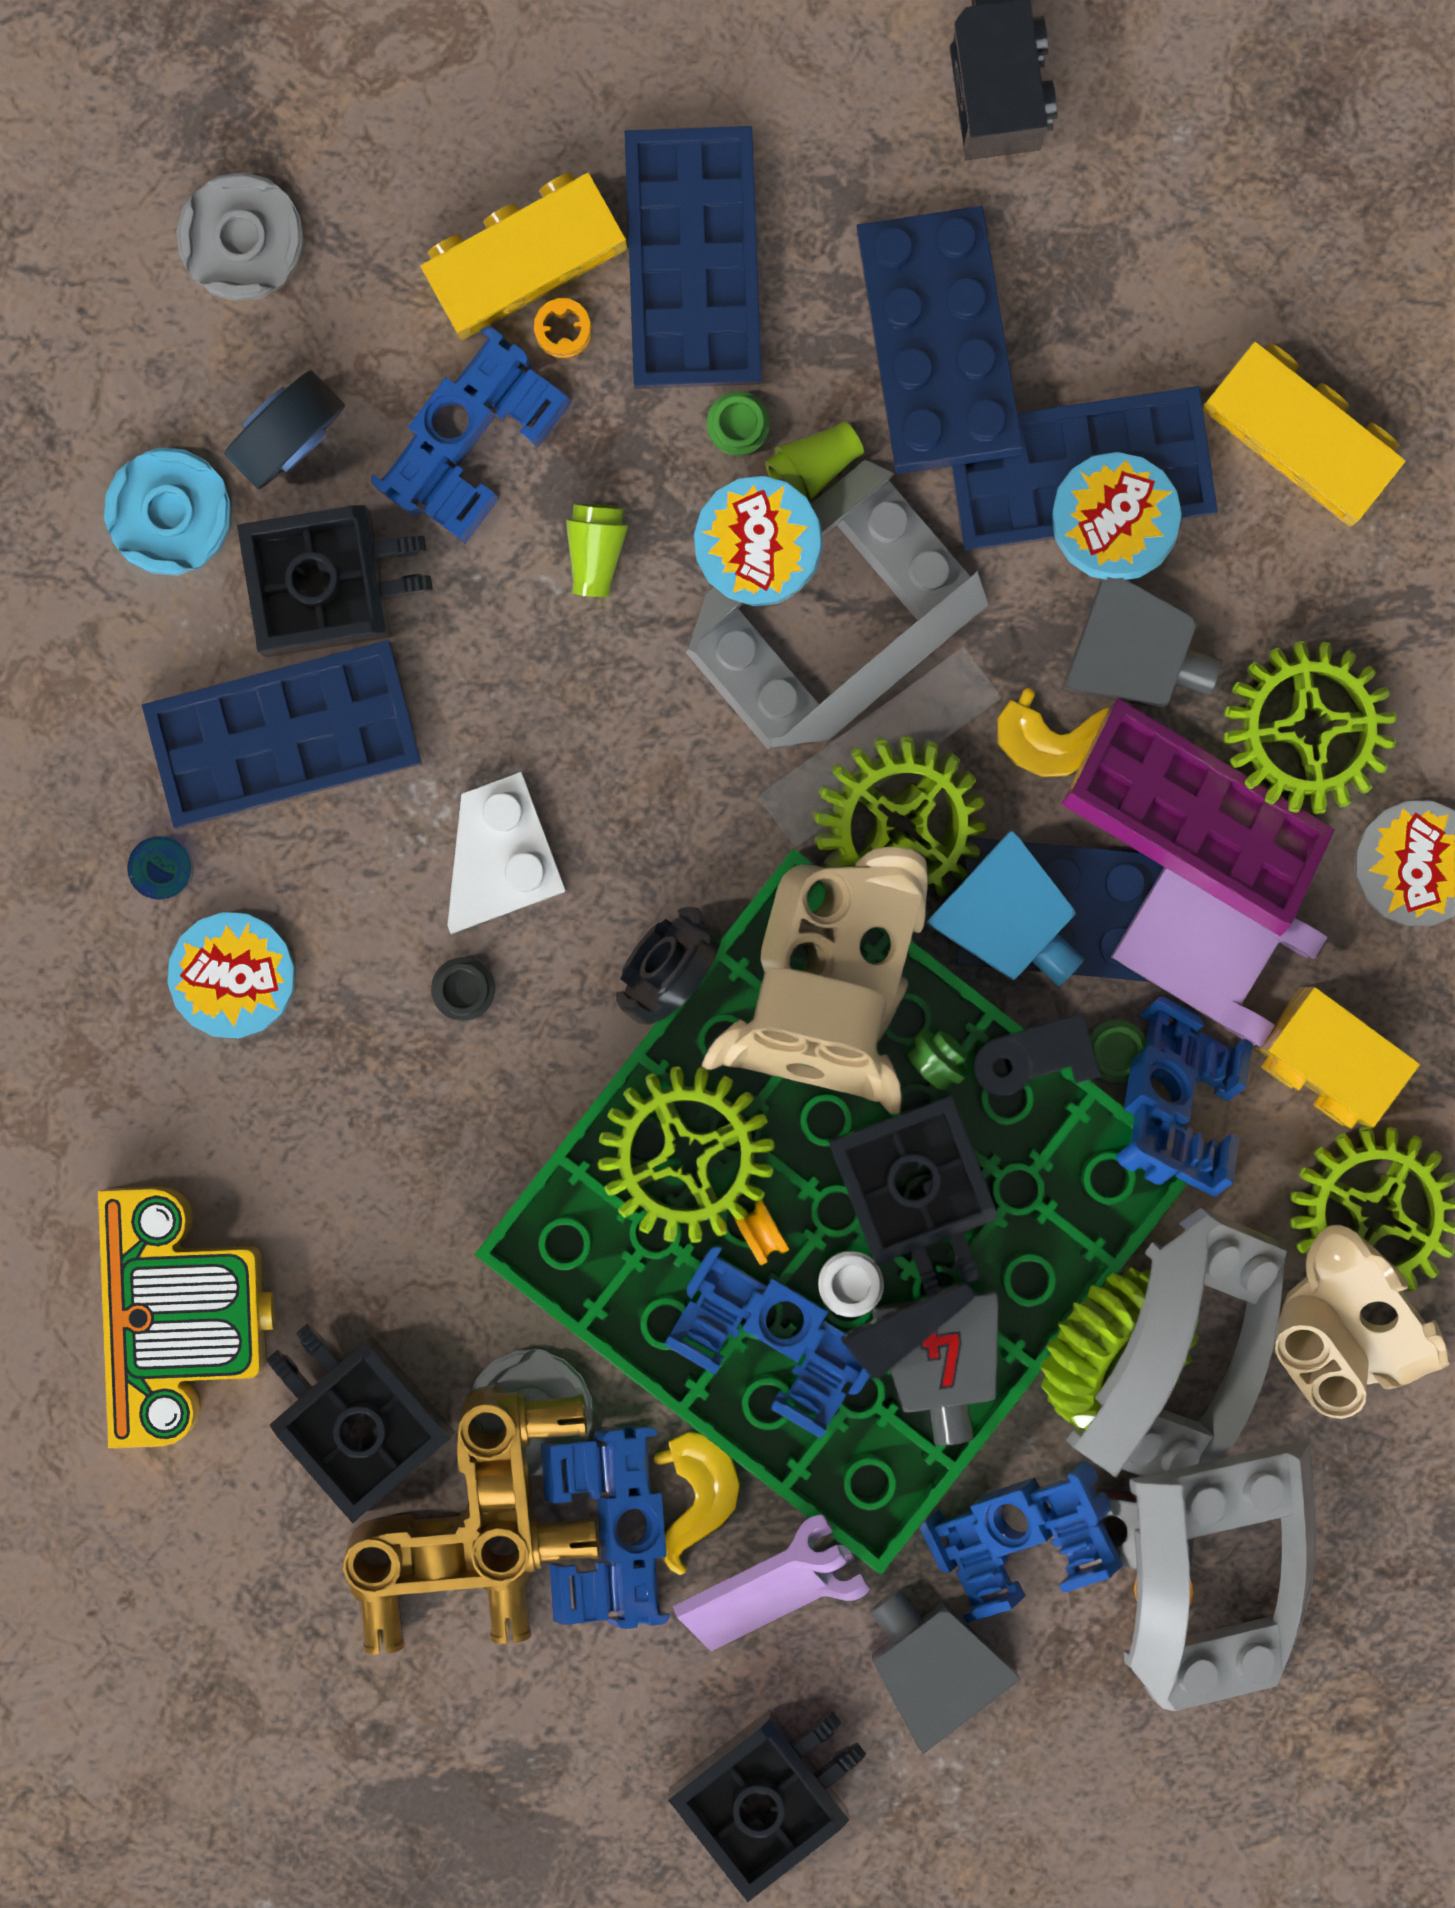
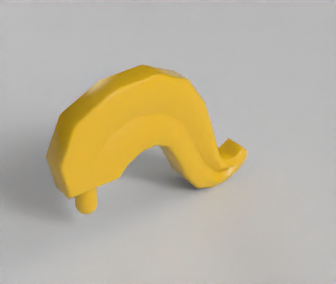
[996,688,1110,777]
[654,1430,740,1575]

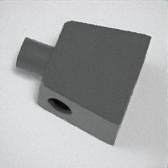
[1061,577,1223,709]
[869,1588,1020,1754]

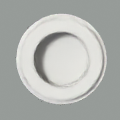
[818,1250,884,1317]

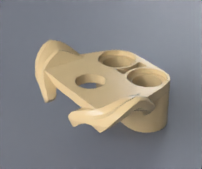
[761,847,927,1043]
[702,968,901,1114]
[1275,1225,1450,1419]

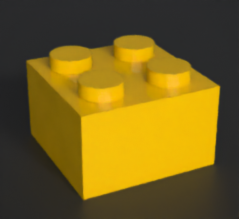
[1255,987,1420,1129]

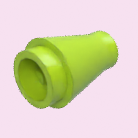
[765,421,864,501]
[566,503,629,597]

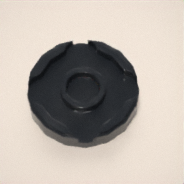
[616,907,721,1025]

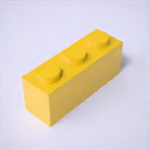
[420,172,627,341]
[1202,341,1406,527]

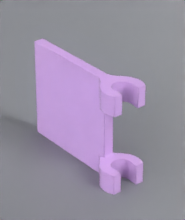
[1111,867,1327,1047]
[673,1515,870,1651]

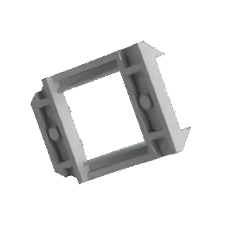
[686,460,989,750]
[1066,1208,1287,1477]
[1123,1440,1316,1711]

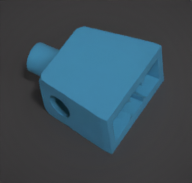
[926,831,1085,987]

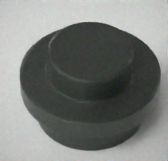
[431,957,495,1021]

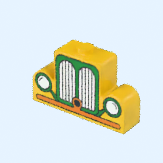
[98,1186,275,1448]

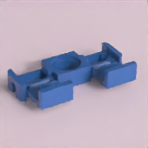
[371,327,572,544]
[1117,996,1253,1197]
[665,1245,870,1439]
[541,1425,670,1629]
[921,1462,1123,1623]

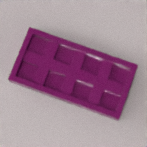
[1061,698,1335,936]

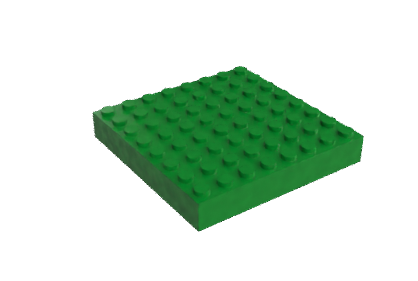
[474,848,1188,1575]

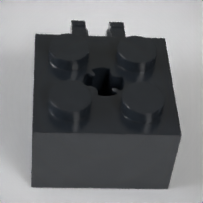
[949,0,1057,161]
[237,505,433,657]
[828,1094,998,1295]
[267,1323,455,1524]
[668,1709,866,1903]

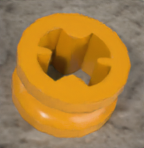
[534,298,592,359]
[733,1200,789,1265]

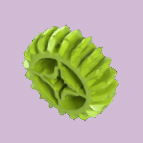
[1222,641,1397,814]
[813,735,986,897]
[598,1067,774,1243]
[1289,1126,1455,1292]
[1040,1267,1199,1431]

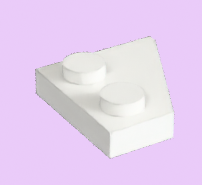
[447,772,567,934]

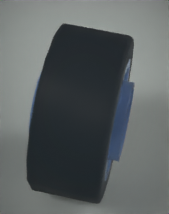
[224,370,345,489]

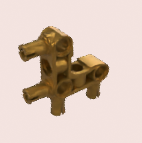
[343,1386,599,1655]

